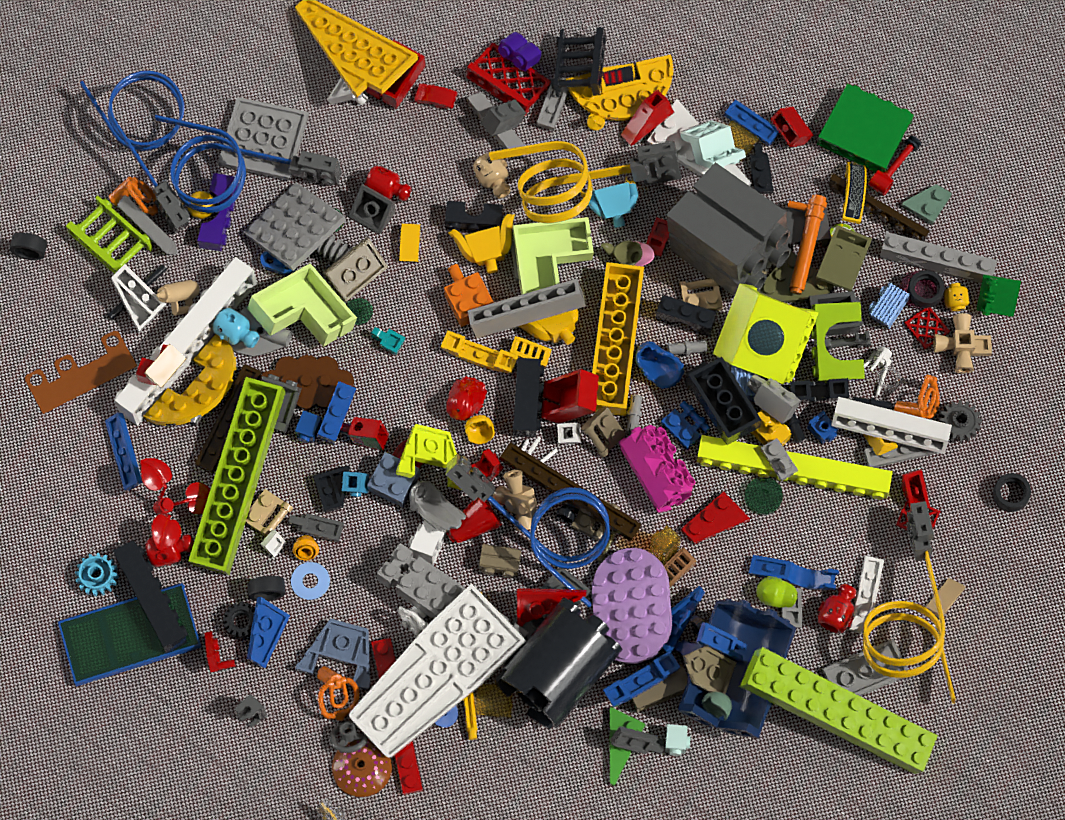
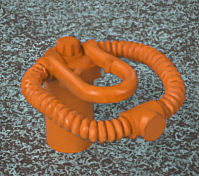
[109,177,158,216]
[894,374,940,419]
[317,666,360,721]

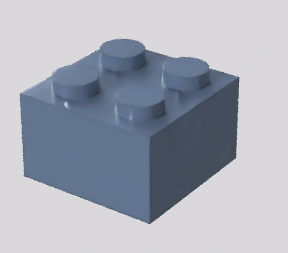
[367,452,421,508]

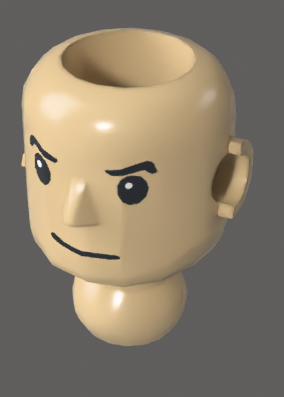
[473,153,510,199]

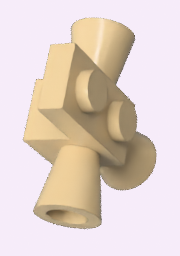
[933,313,992,374]
[493,470,537,531]

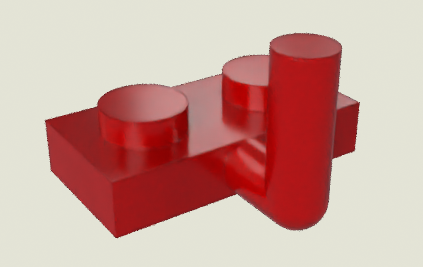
[204,631,235,672]

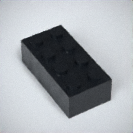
[687,357,761,445]

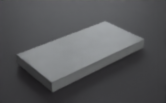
[821,639,908,696]

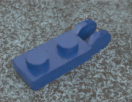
[696,623,747,661]

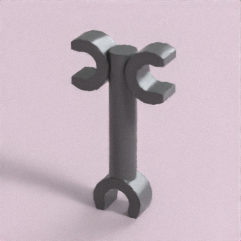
[825,331,871,351]

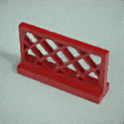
[466,43,551,117]

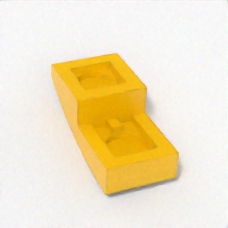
[399,223,421,262]

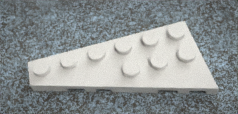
[647,99,751,186]

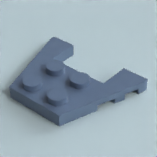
[295,619,370,691]

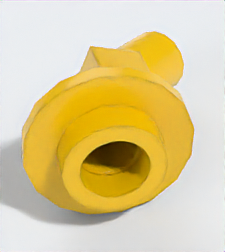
[587,113,605,131]

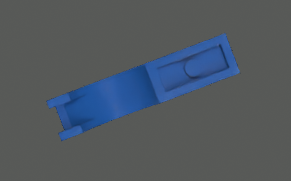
[749,555,839,590]

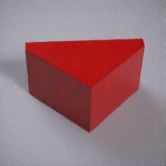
[901,469,930,508]

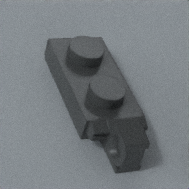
[288,513,344,543]
[610,726,665,754]

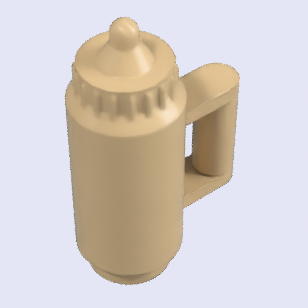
[156,280,200,316]

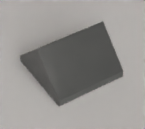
[349,184,396,234]

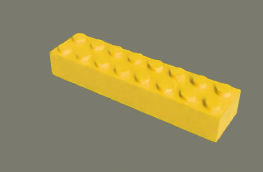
[592,262,644,416]

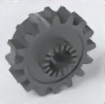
[939,400,982,443]

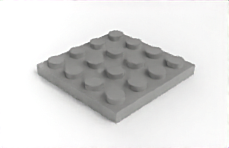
[218,97,309,181]
[243,182,346,271]

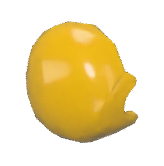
[187,191,216,219]
[465,415,495,444]

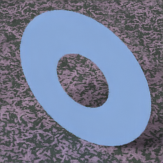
[291,562,330,600]

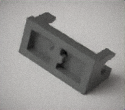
[235,693,268,727]

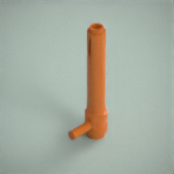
[788,194,827,295]

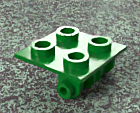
[976,274,1021,317]

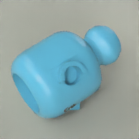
[212,308,259,348]

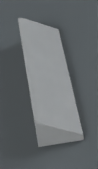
[467,92,525,149]
[117,195,178,254]

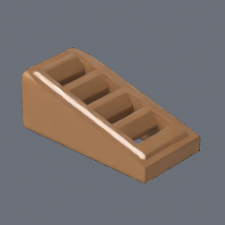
[664,547,696,588]

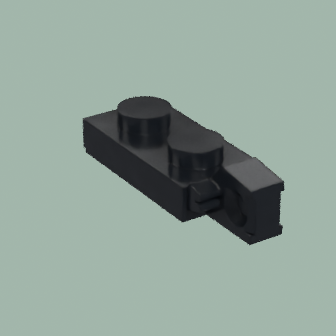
[750,143,774,194]

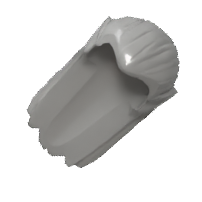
[409,480,466,532]

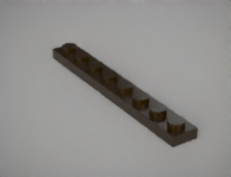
[499,443,642,542]

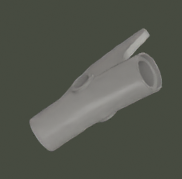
[229,307,292,356]

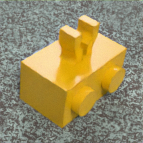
[751,409,791,446]

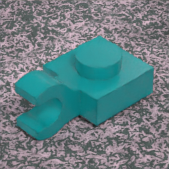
[371,327,406,355]

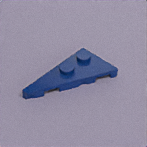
[662,586,705,652]

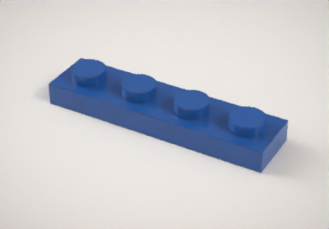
[105,412,143,491]

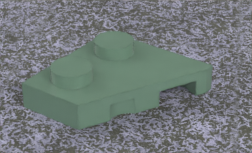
[901,184,952,225]

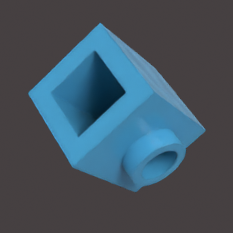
[342,472,370,497]

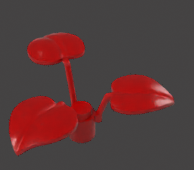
[140,458,211,551]

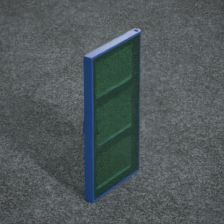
[58,583,202,687]

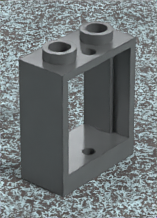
[808,291,863,337]

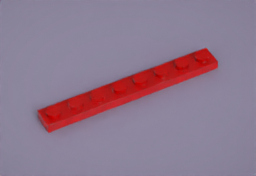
[371,638,423,795]

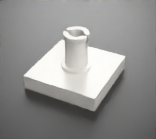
[327,77,368,105]

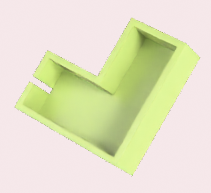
[513,217,594,295]
[247,264,357,347]

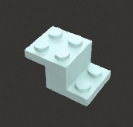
[680,120,746,168]

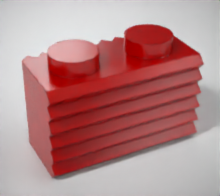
[771,106,813,147]

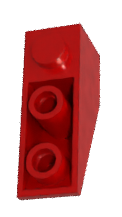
[621,90,675,146]

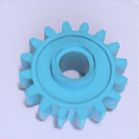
[75,553,119,597]

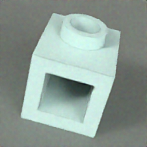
[665,724,691,756]

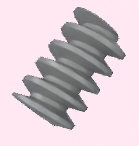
[316,235,352,262]

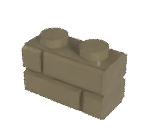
[479,544,522,578]

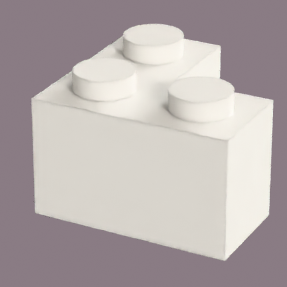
[408,520,447,566]

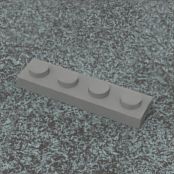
[864,442,938,468]

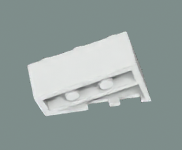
[111,264,166,333]

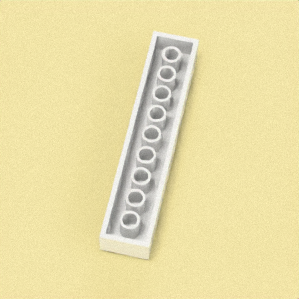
[114,257,257,426]

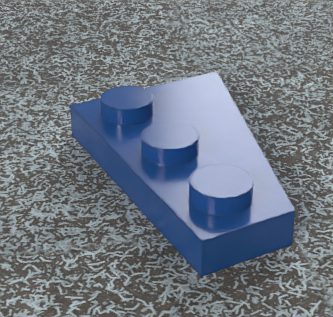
[247,597,290,668]

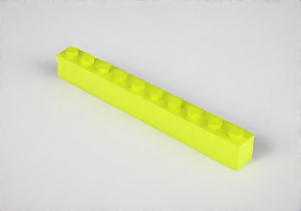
[697,435,893,500]

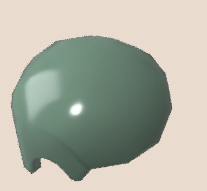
[702,691,732,720]

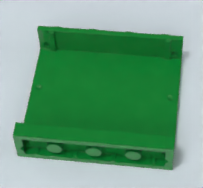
[817,83,914,172]

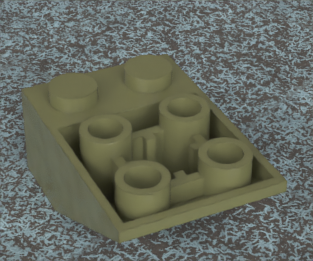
[816,225,872,292]

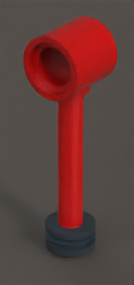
[868,136,921,196]

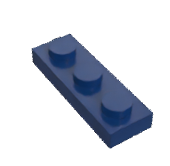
[724,99,779,146]

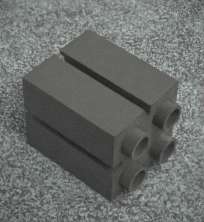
[666,162,791,297]

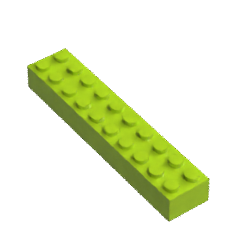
[188,377,286,575]
[740,647,938,774]

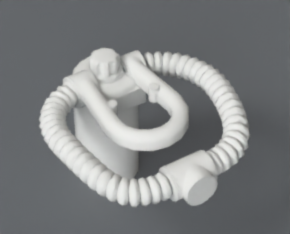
[398,606,428,637]

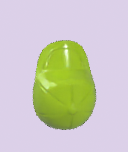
[756,576,797,608]

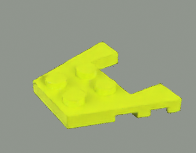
[396,424,461,490]

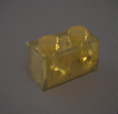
[650,525,682,565]

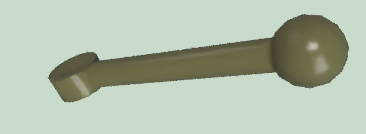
[598,531,617,563]

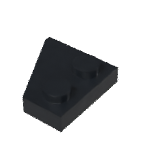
[314,465,350,513]

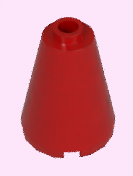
[447,497,502,544]

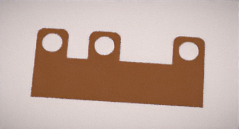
[25,331,137,414]

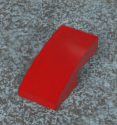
[414,83,457,109]
[646,217,670,257]

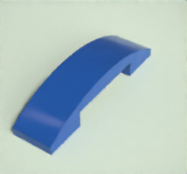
[603,651,681,707]

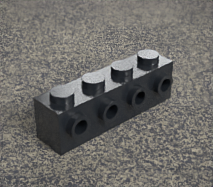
[513,358,544,437]

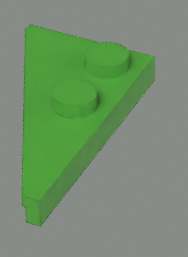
[610,707,645,786]

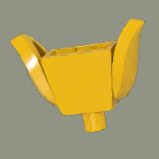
[448,214,515,274]
[517,309,579,345]

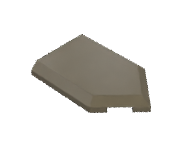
[683,646,736,694]

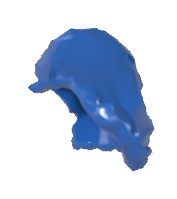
[634,341,685,389]

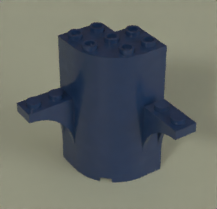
[673,599,796,738]

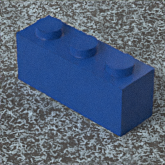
[316,381,356,445]

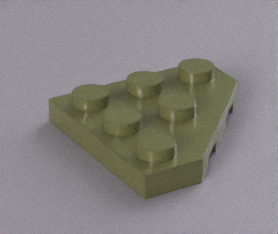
[758,251,835,303]

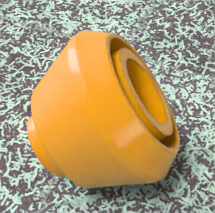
[292,535,319,561]

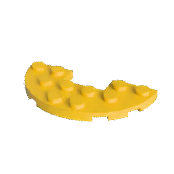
[565,54,673,121]
[144,334,236,426]

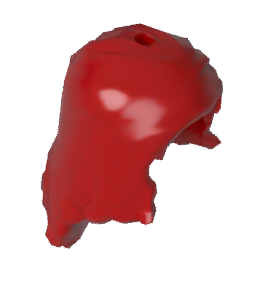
[446,376,488,421]

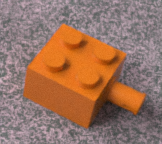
[444,264,494,327]

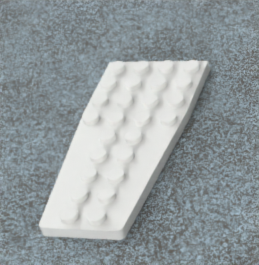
[349,583,526,758]

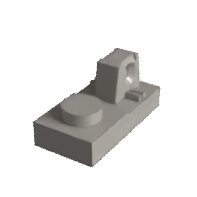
[760,438,798,481]

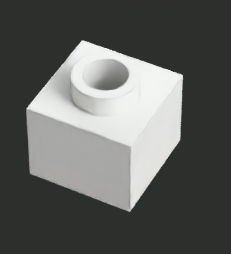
[557,423,581,444]

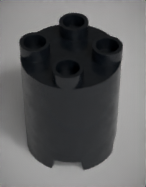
[494,597,623,730]

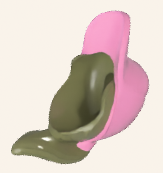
[601,241,654,266]

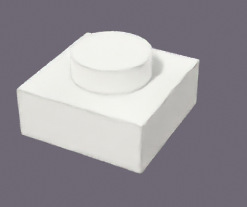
[261,529,287,557]

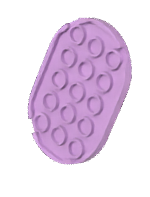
[592,548,672,664]

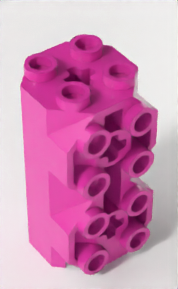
[618,425,695,513]

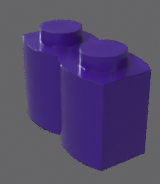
[498,32,542,71]

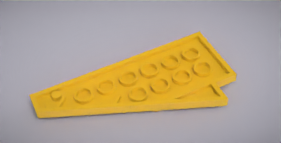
[295,0,418,97]

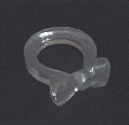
[877,366,905,394]

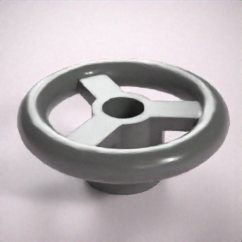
[330,720,369,753]

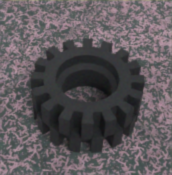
[223,602,255,640]

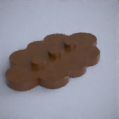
[259,355,355,411]

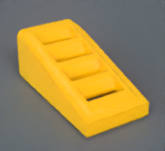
[510,336,552,367]

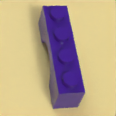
[197,173,239,252]

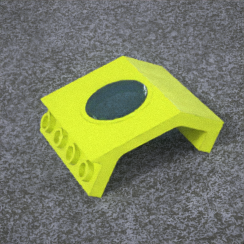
[713,283,818,384]

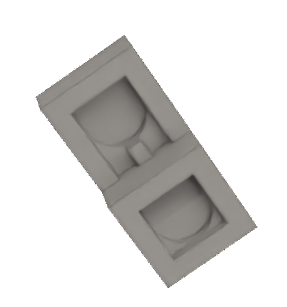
[781,588,802,628]

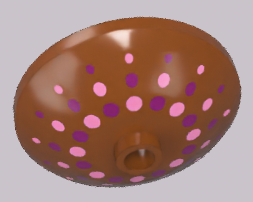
[332,739,392,798]

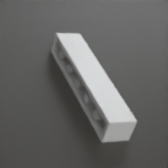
[831,397,952,454]

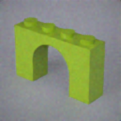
[810,302,865,381]

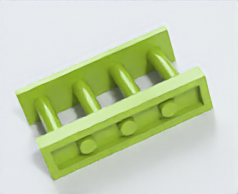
[66,196,153,274]

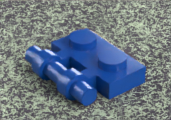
[661,401,711,450]

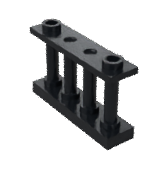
[551,27,606,97]

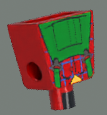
[341,417,389,451]

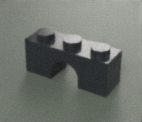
[445,200,503,233]
[656,294,717,337]
[788,378,849,403]

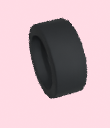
[9,232,47,260]
[907,270,945,308]
[993,473,1031,512]
[247,576,286,601]

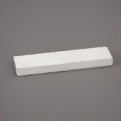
[849,556,884,634]

